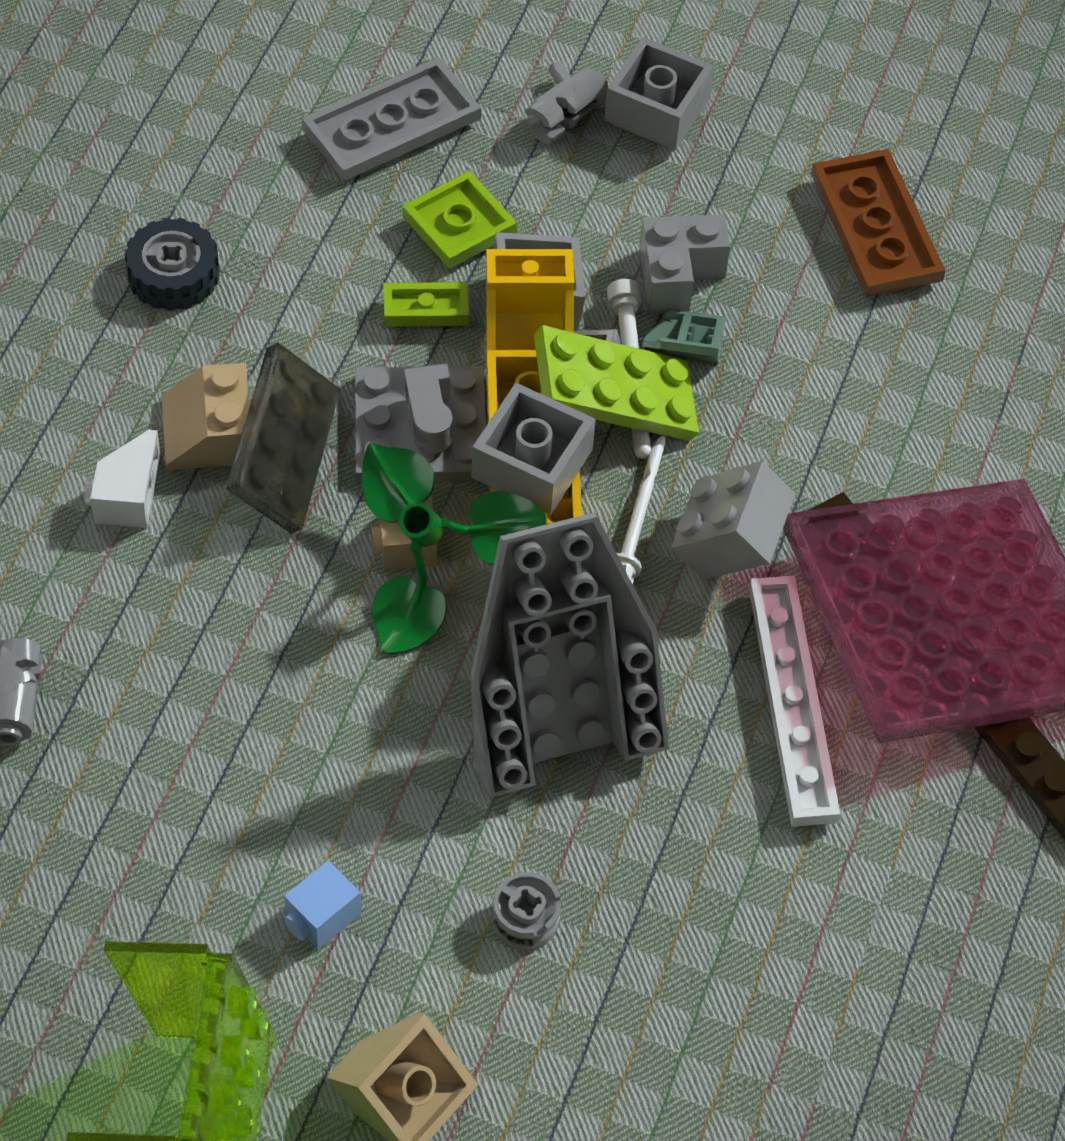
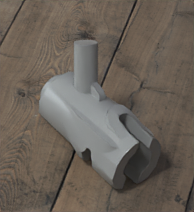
[524,62,608,144]
[0,638,43,746]

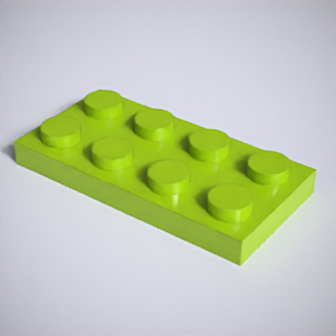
[534,325,699,441]

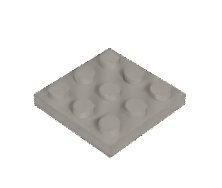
[355,366,486,483]

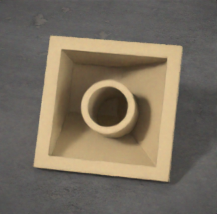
[326,1012,478,1141]

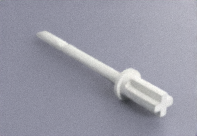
[616,435,666,584]

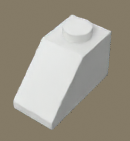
[84,430,161,528]

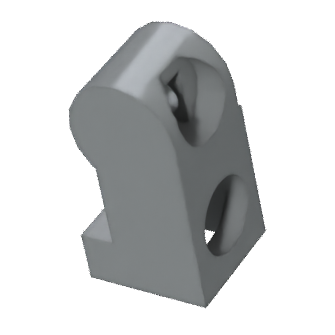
[404,363,452,453]

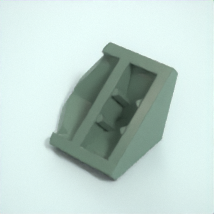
[642,309,726,364]

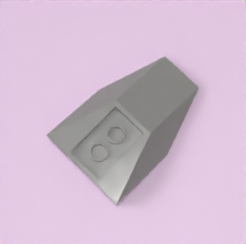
[471,513,669,798]

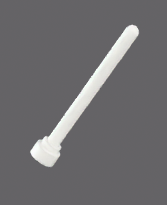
[607,279,651,459]

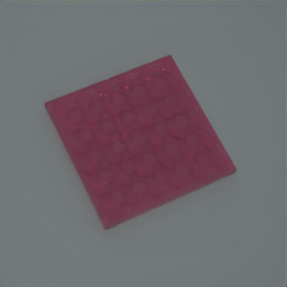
[783,479,1065,744]

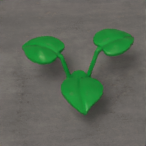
[362,443,547,654]

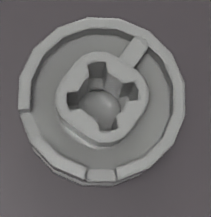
[493,872,561,950]

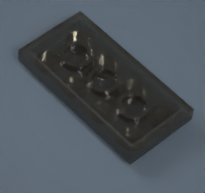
[225,342,341,534]

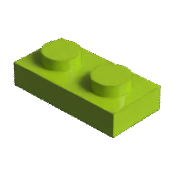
[383,282,469,327]

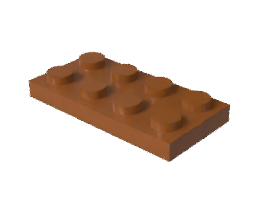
[811,149,946,297]

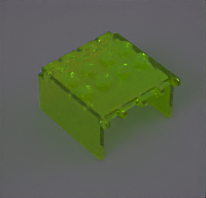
[66,941,277,1141]

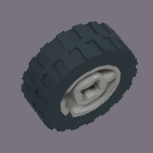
[125,218,220,311]

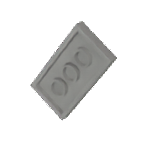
[302,57,481,181]

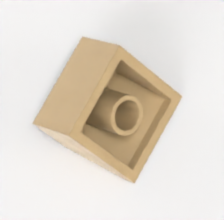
[162,363,254,470]

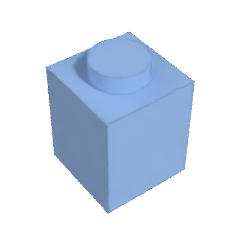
[284,860,361,949]

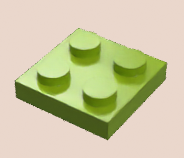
[402,171,517,269]

